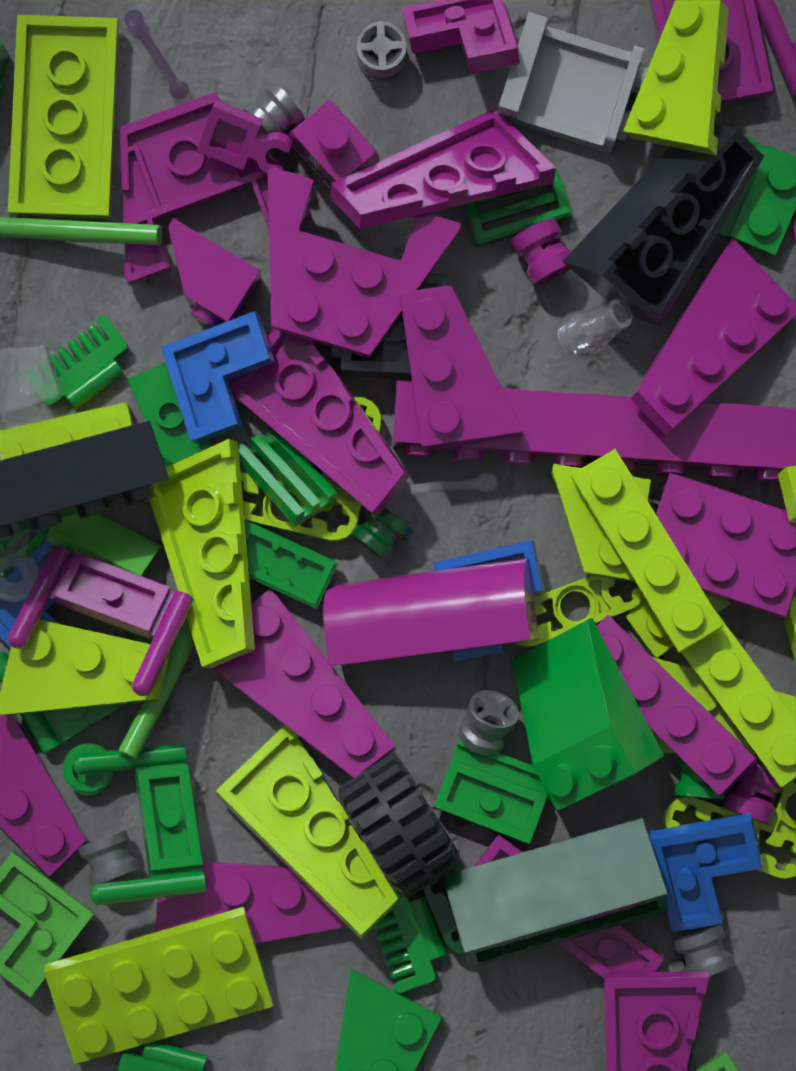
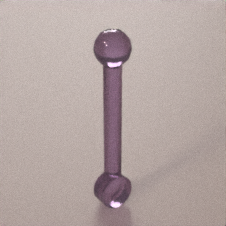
[124,10,189,100]

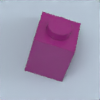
[168,218,262,328]

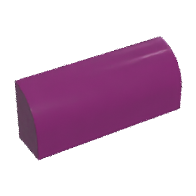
[323,558,539,666]

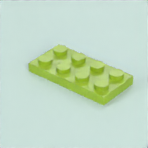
[8,15,119,220]
[44,907,273,1065]

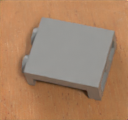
[498,12,649,154]

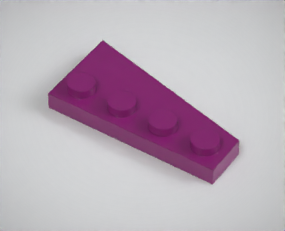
[0,715,88,877]

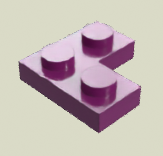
[402,0,520,74]

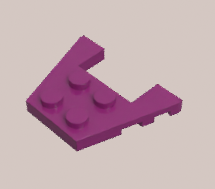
[120,92,312,286]
[268,167,461,358]

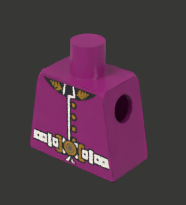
[288,99,380,191]

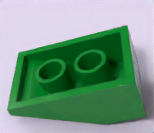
[512,618,664,811]

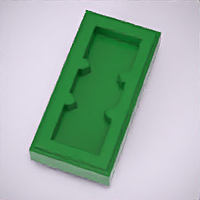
[127,362,212,467]
[245,520,338,610]

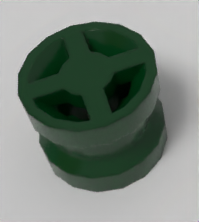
[350,508,414,564]

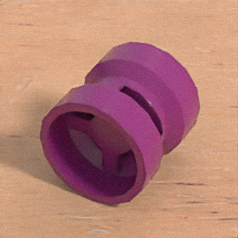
[511,218,572,286]
[722,763,785,825]

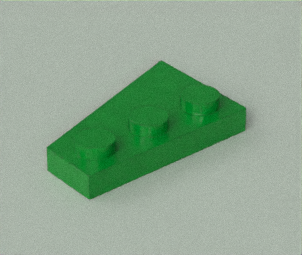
[335,968,442,1071]

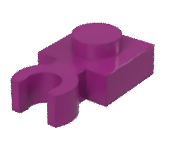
[196,100,293,174]

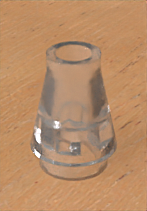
[557,299,632,359]

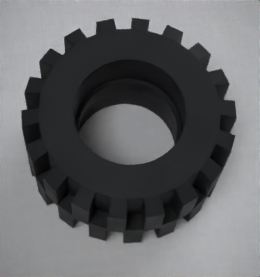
[338,754,461,898]

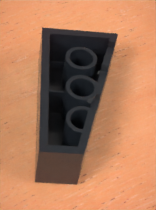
[562,123,764,326]
[0,421,169,542]

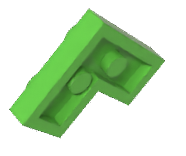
[0,851,96,998]

